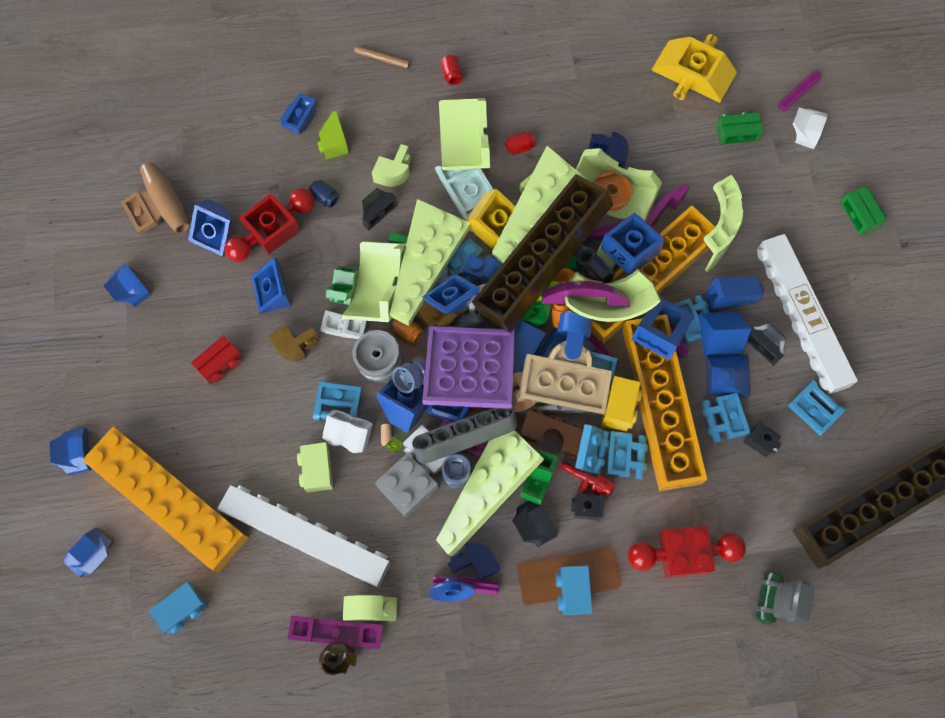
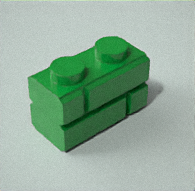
[716,111,763,145]
[840,186,887,236]

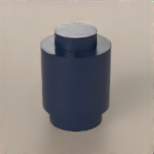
[309,180,340,208]

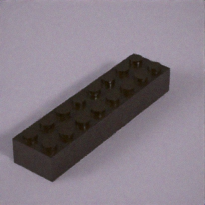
[472,174,614,333]
[792,439,945,569]

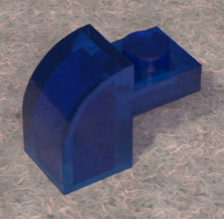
[589,131,629,169]
[448,543,500,580]

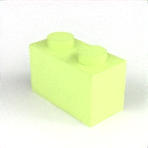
[297,442,333,493]

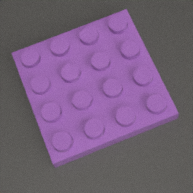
[423,326,515,409]

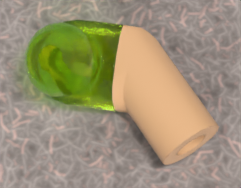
[381,424,403,453]

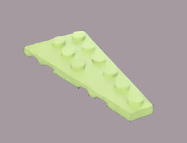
[492,146,588,264]
[390,199,471,326]
[436,430,544,557]

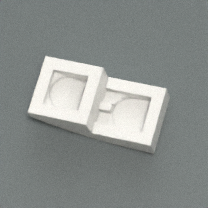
[319,310,367,339]

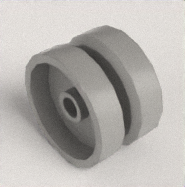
[352,330,403,383]

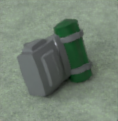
[755,572,815,624]

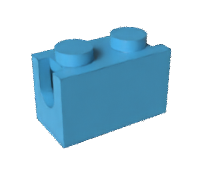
[556,566,592,616]
[149,582,208,635]

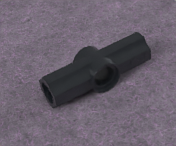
[573,242,616,284]

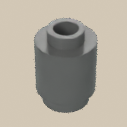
[452,311,484,329]

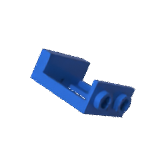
[632,297,695,360]

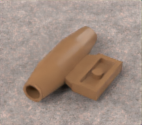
[121,162,190,235]

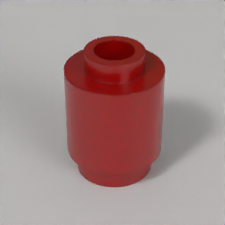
[440,55,463,85]
[505,131,535,156]

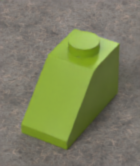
[317,111,349,160]

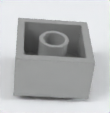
[375,453,439,519]

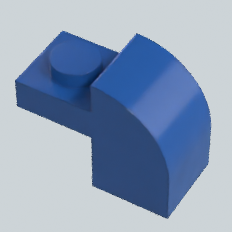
[463,253,502,284]

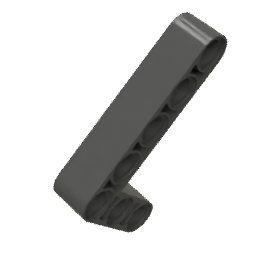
[412,404,518,464]

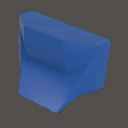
[280,93,318,134]
[103,263,151,307]
[49,427,91,475]
[63,527,114,577]

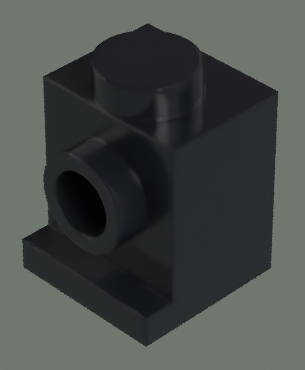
[744,420,782,457]
[571,493,604,521]

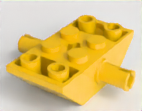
[651,34,737,103]

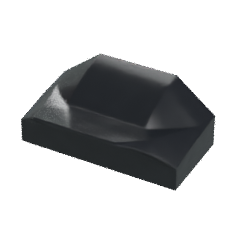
[362,188,397,231]
[747,323,786,366]
[512,501,558,547]

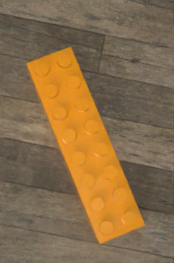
[591,205,715,345]
[622,314,707,492]
[83,426,248,573]

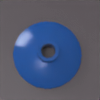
[429,578,475,602]

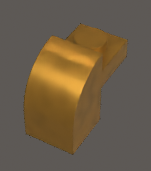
[416,301,457,328]
[268,325,320,361]

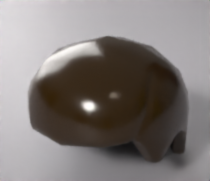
[319,641,357,675]

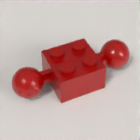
[225,188,315,262]
[628,526,746,578]

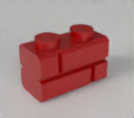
[191,335,243,385]

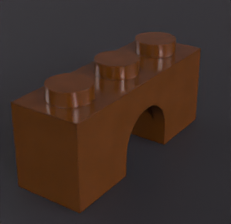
[519,410,584,460]

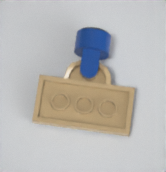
[519,311,612,414]

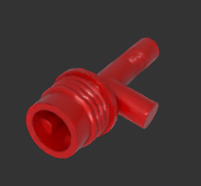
[560,461,616,498]

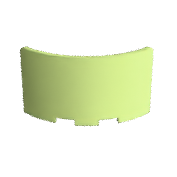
[439,98,490,170]
[576,148,662,222]
[703,175,743,272]
[342,242,406,322]
[565,269,661,321]

